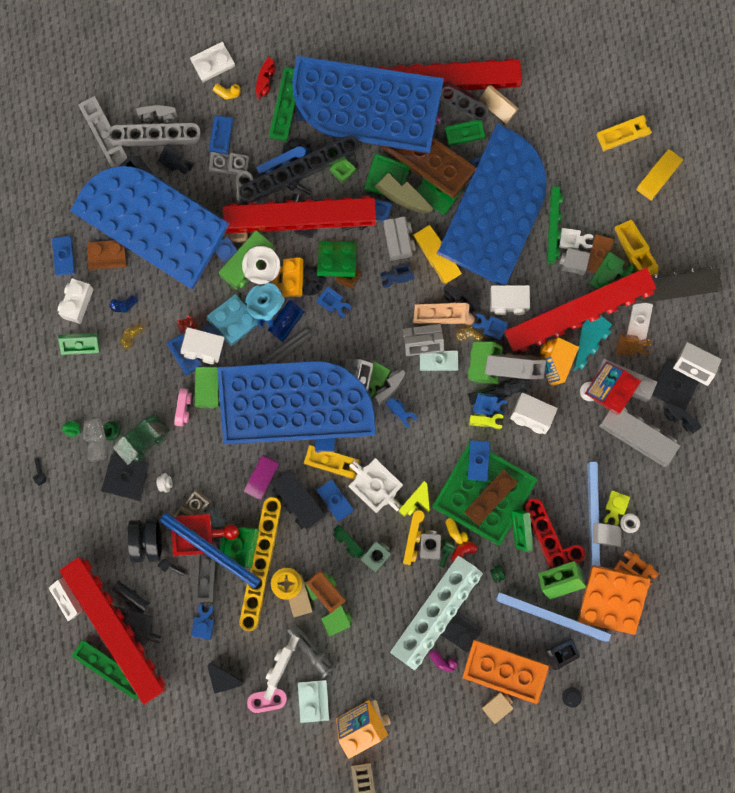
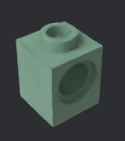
[361,542,391,573]

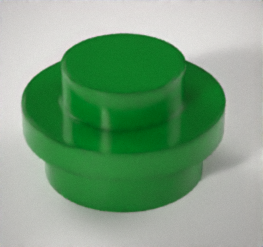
[62,421,81,437]

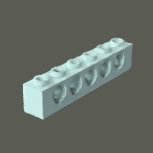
[390,556,483,670]

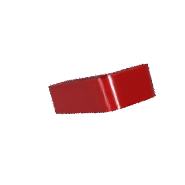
[524,498,585,569]

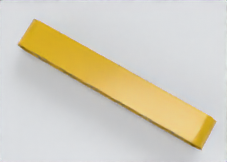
[240,497,282,631]

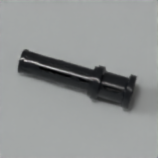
[468,378,527,405]

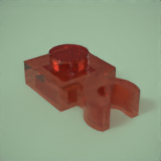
[176,315,199,334]

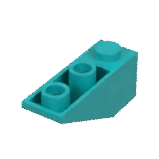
[573,315,612,372]

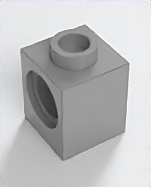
[560,248,590,276]
[420,531,441,560]

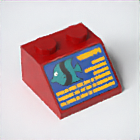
[584,361,641,415]

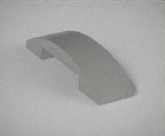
[78,96,127,168]

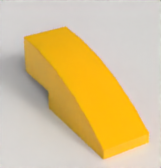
[636,149,684,201]
[615,219,658,277]
[413,225,462,284]

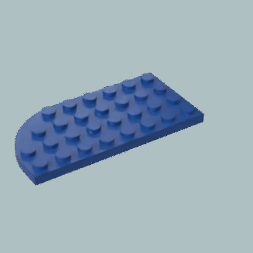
[293,56,444,153]
[436,123,546,286]
[70,166,230,289]
[217,361,376,444]

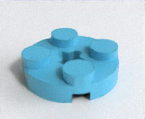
[246,283,285,321]

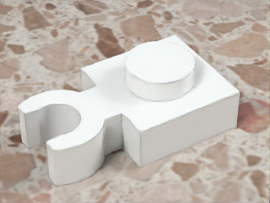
[559,228,593,250]

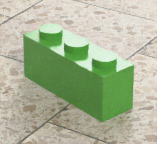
[219,231,274,291]

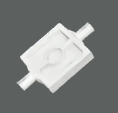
[348,458,403,513]
[263,635,299,700]

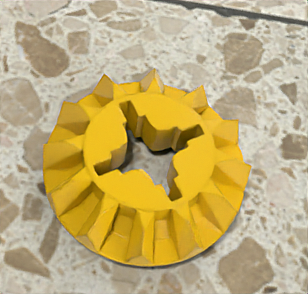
[271,568,302,600]

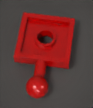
[172,514,239,556]

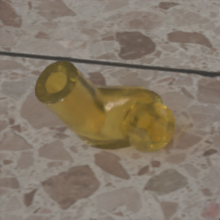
[119,324,143,350]
[456,326,485,342]

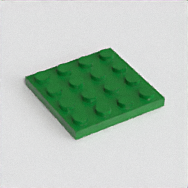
[432,440,538,546]

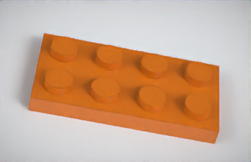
[462,640,550,704]

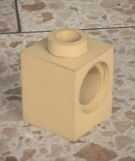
[481,692,513,724]

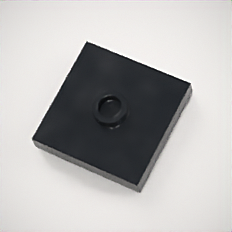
[652,360,699,411]
[101,454,149,501]

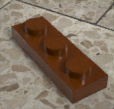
[464,470,518,526]

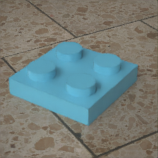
[206,294,258,346]

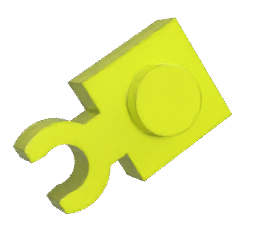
[604,491,630,526]

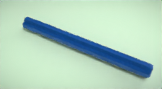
[160,513,260,588]

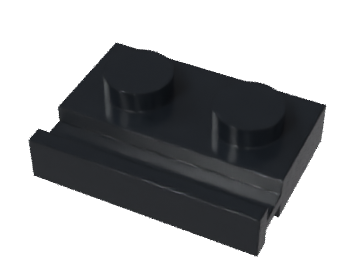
[440,612,483,653]

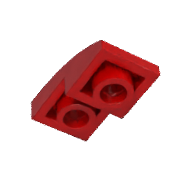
[255,57,276,100]

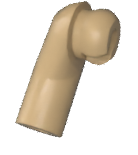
[370,700,391,728]

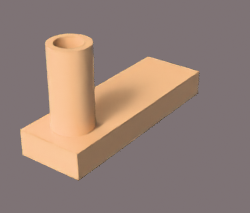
[413,303,475,325]

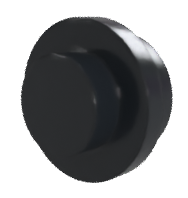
[562,687,582,708]

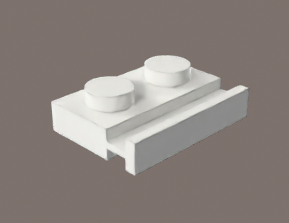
[190,42,235,83]

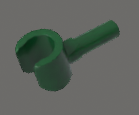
[439,539,454,568]

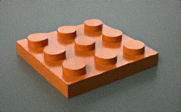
[577,565,650,635]

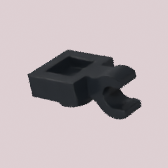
[158,144,194,174]

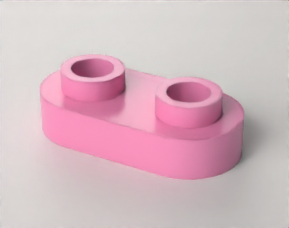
[175,388,192,426]
[247,689,287,713]

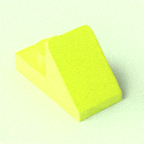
[399,481,430,517]

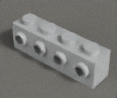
[599,407,680,467]

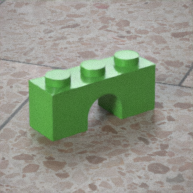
[305,573,353,637]

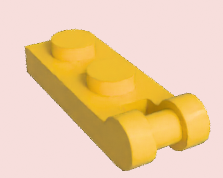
[596,115,652,152]
[304,445,361,479]
[403,510,424,565]

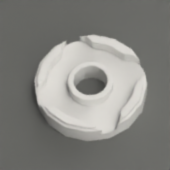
[242,246,280,284]

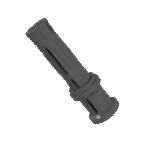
[287,624,336,679]

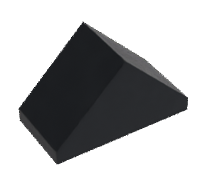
[544,639,580,670]
[207,663,245,694]

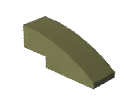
[374,173,433,214]

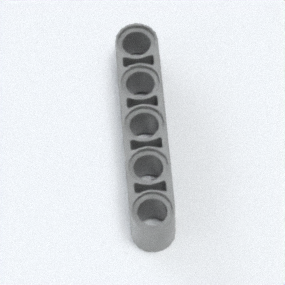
[108,123,201,146]

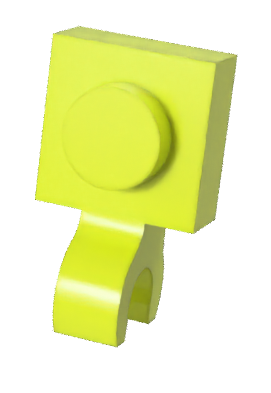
[469,413,503,429]

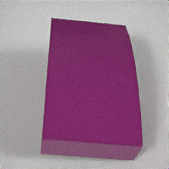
[243,454,279,500]

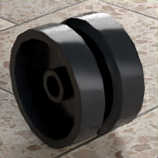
[128,518,162,563]

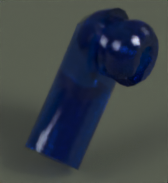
[109,295,138,313]

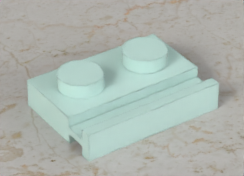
[298,680,329,723]

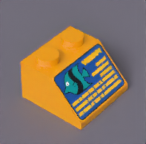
[540,338,579,386]
[336,700,388,759]

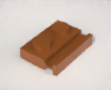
[87,240,127,270]

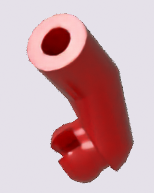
[450,541,477,562]

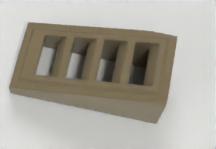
[351,762,375,793]

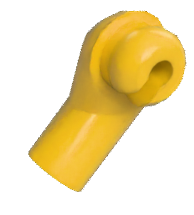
[213,83,241,100]
[445,518,468,544]

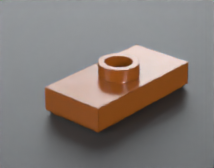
[586,234,614,273]
[306,570,346,613]

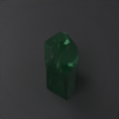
[113,414,170,465]

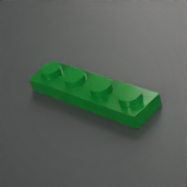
[269,67,296,142]
[546,187,563,265]
[71,639,139,700]

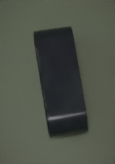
[441,81,489,121]

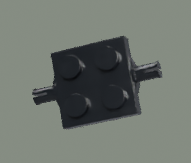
[104,606,162,647]

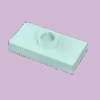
[420,351,458,371]

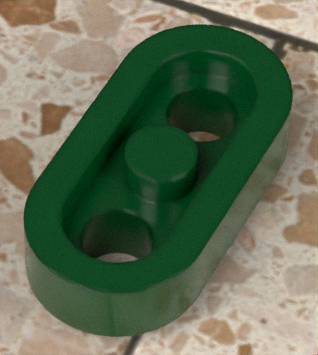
[333,524,364,558]

